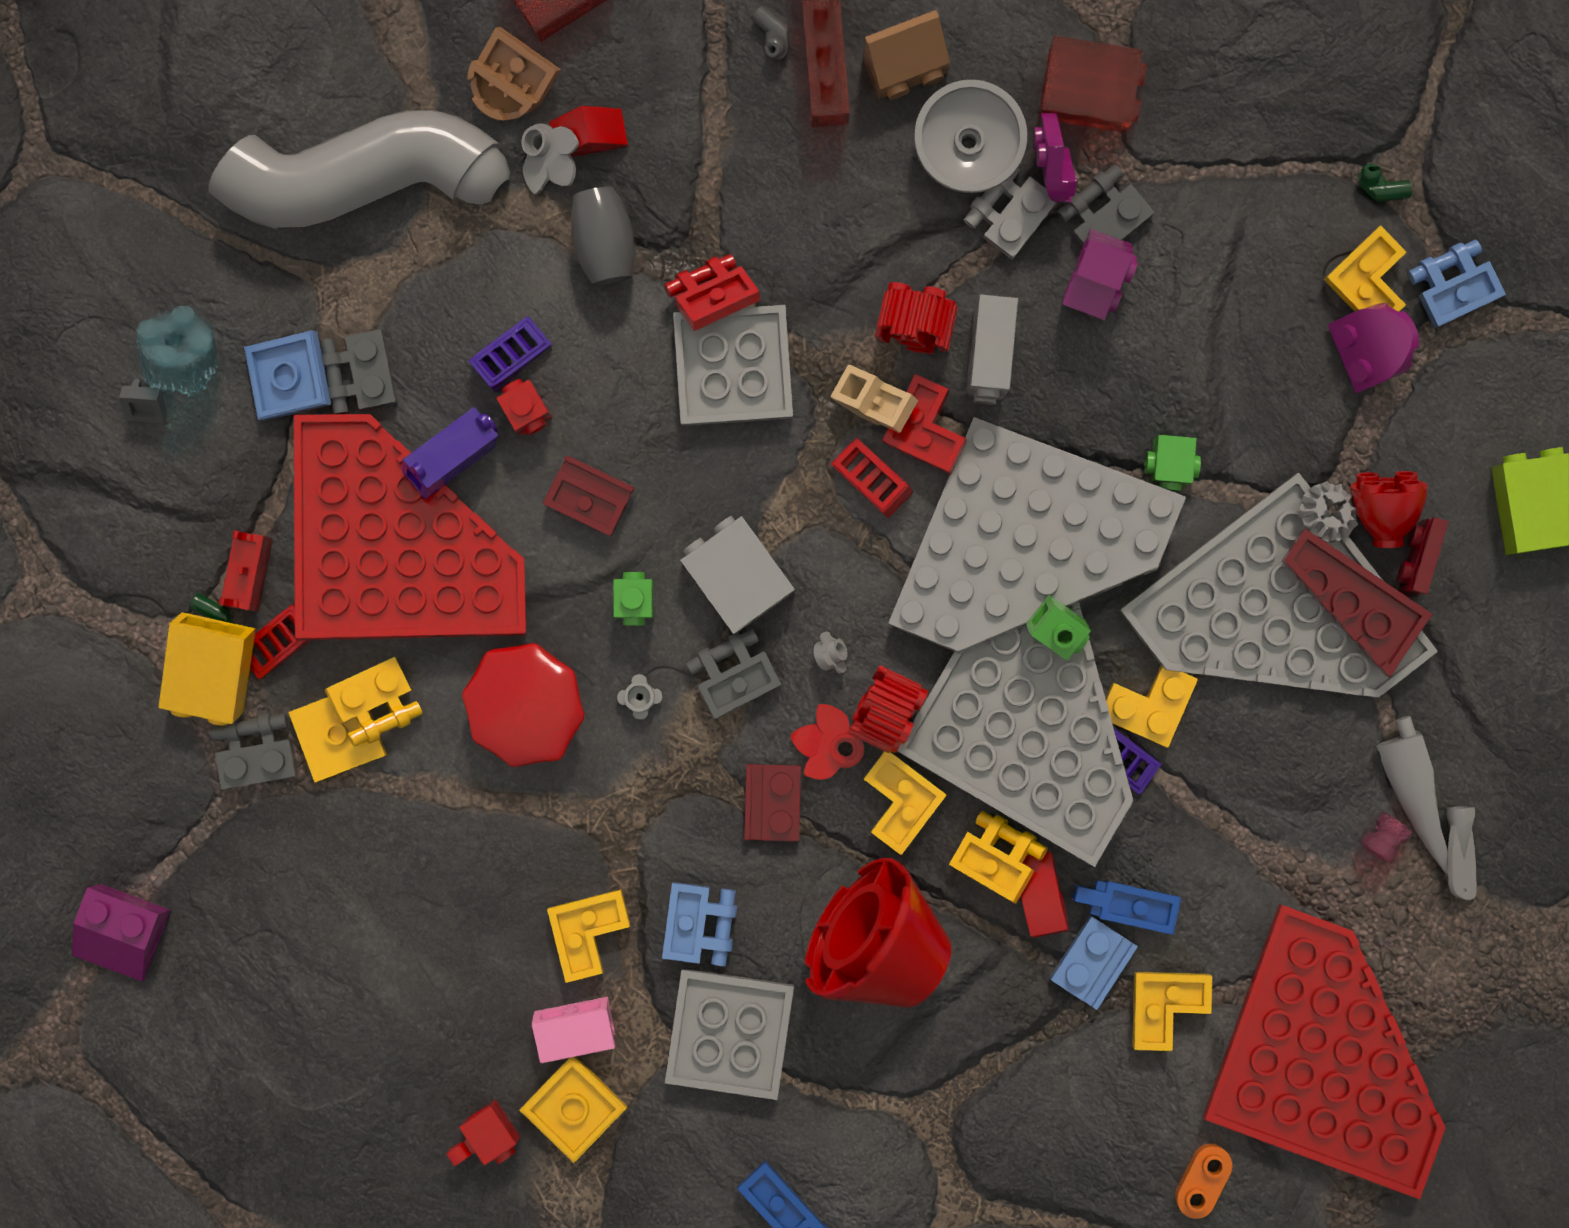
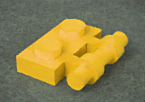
[325,657,423,747]
[949,811,1048,904]

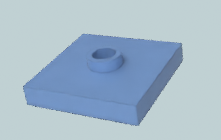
[244,330,331,421]

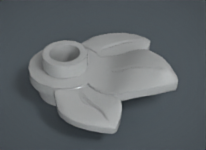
[521,123,579,195]

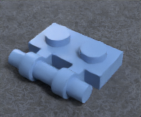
[1407,240,1506,329]
[662,882,738,966]

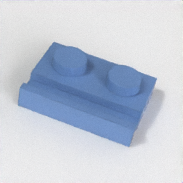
[1049,915,1138,1010]

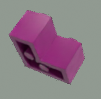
[1062,229,1138,320]

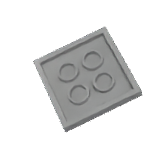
[673,305,793,426]
[665,968,794,1100]

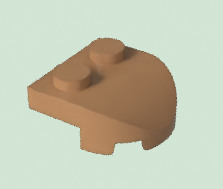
[467,27,561,120]

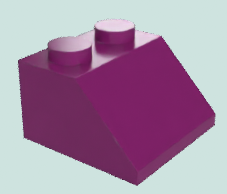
[72,884,171,981]

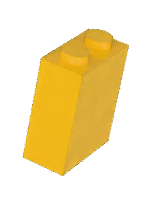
[158,612,256,726]

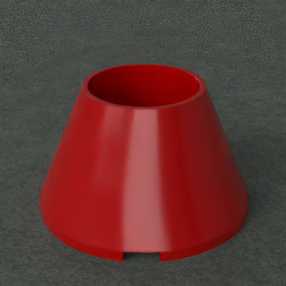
[804,858,952,1008]

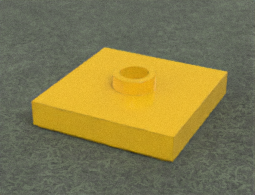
[288,697,387,782]
[519,1056,627,1163]

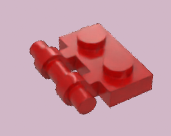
[664,254,760,331]

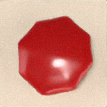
[462,643,585,767]

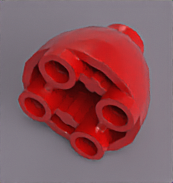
[1350,471,1428,548]

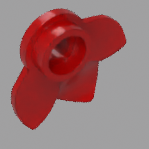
[790,704,864,780]

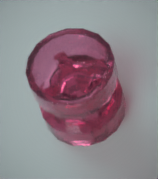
[1360,812,1414,864]

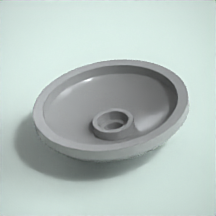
[914,80,1027,193]

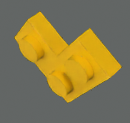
[1323,225,1407,312]
[1105,665,1198,748]
[863,751,946,855]
[547,889,631,983]
[1132,972,1212,1051]

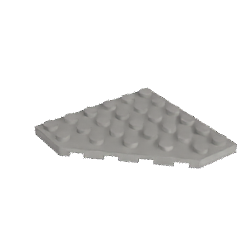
[888,417,1186,653]
[1118,473,1438,698]
[898,602,1133,867]

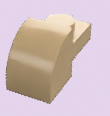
[830,364,918,433]

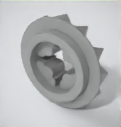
[1300,481,1358,542]

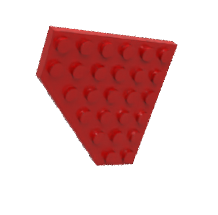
[294,414,526,641]
[1203,904,1446,1199]

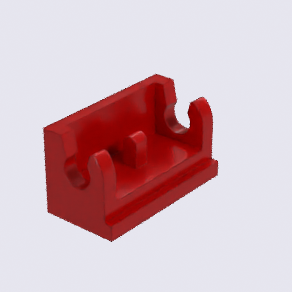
[219,530,273,612]

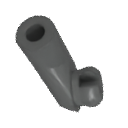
[751,5,789,59]

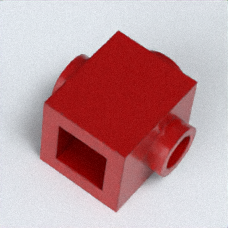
[496,379,552,436]

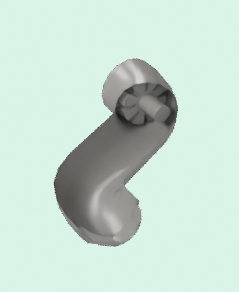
[209,110,510,230]

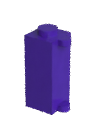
[401,407,498,499]

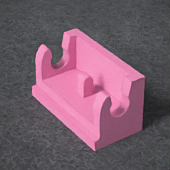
[532,997,615,1063]

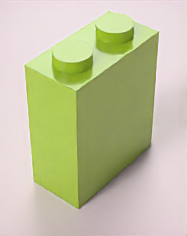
[1491,447,1569,555]

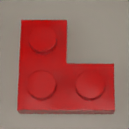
[882,374,967,475]

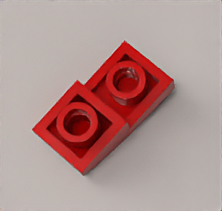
[1021,851,1069,938]

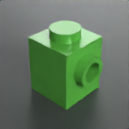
[1144,435,1201,492]
[614,572,654,626]
[1026,595,1091,661]

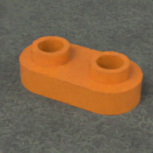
[1175,1144,1232,1219]

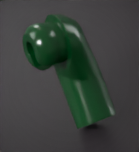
[1358,164,1412,202]
[189,593,231,623]

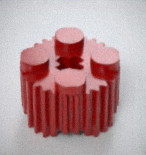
[875,282,958,355]
[848,665,928,753]

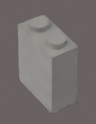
[965,294,1018,405]
[680,516,795,634]

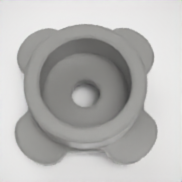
[814,631,848,674]
[617,674,662,719]

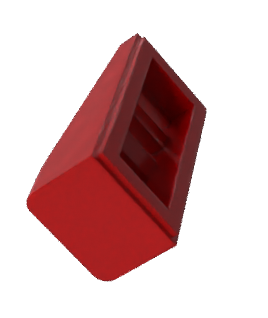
[831,437,913,518]
[250,604,312,680]

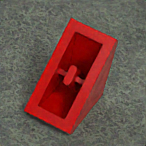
[548,106,628,157]

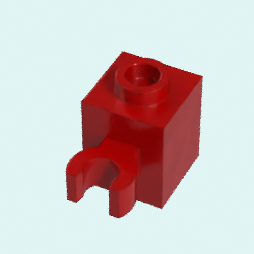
[446,1099,520,1166]

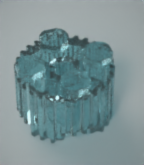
[136,305,218,396]

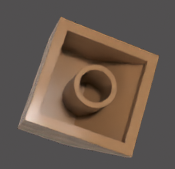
[863,10,950,100]

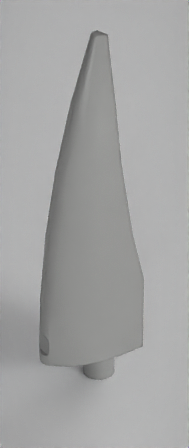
[1376,716,1448,876]

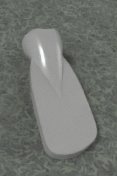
[1446,806,1477,900]

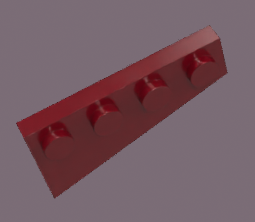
[1282,529,1432,677]

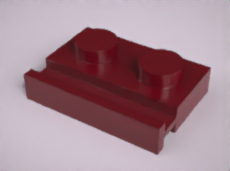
[543,455,635,537]
[1397,517,1449,597]
[744,764,801,841]

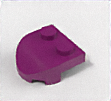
[1033,113,1077,202]
[1328,303,1419,393]

